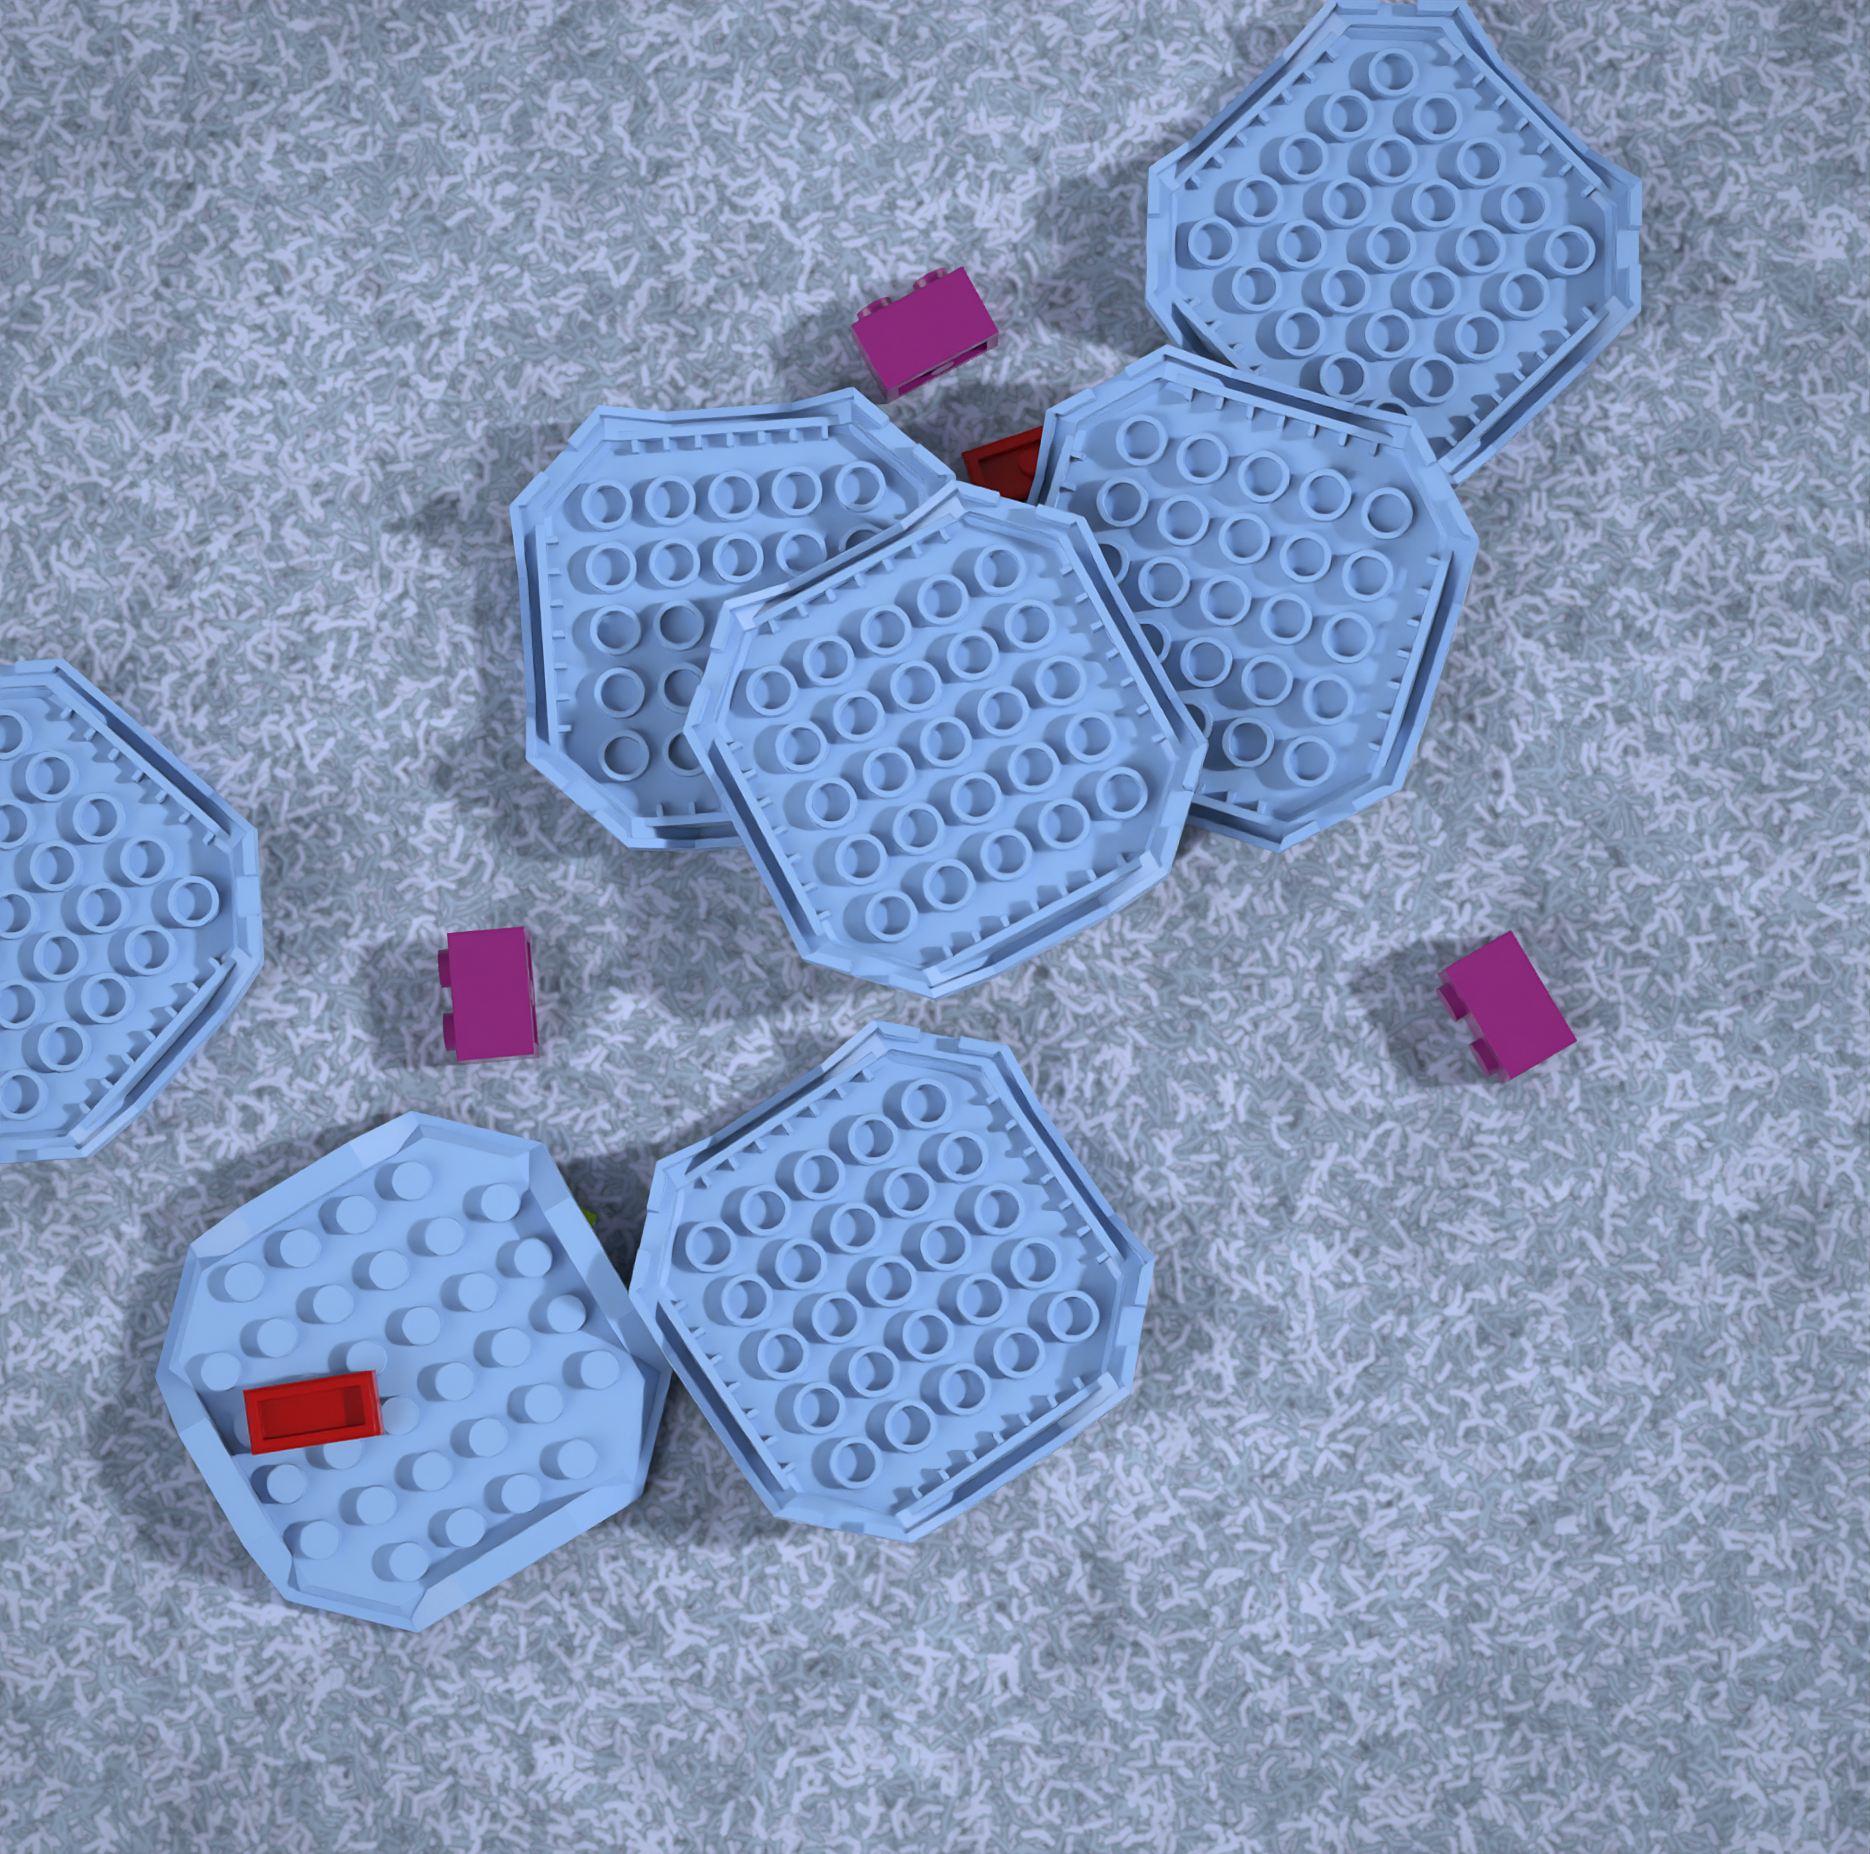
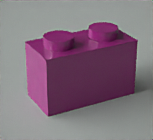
[851,266,999,404]
[438,926,540,1065]
[1436,930,1577,1083]

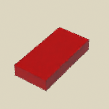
[243,1370,385,1455]

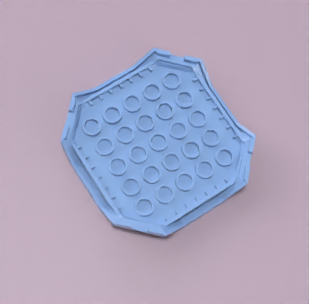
[1145,0,1642,489]
[1026,344,1480,853]
[509,387,956,851]
[682,479,1208,1001]
[0,658,264,1164]
[628,1019,1155,1545]
[155,1111,674,1633]

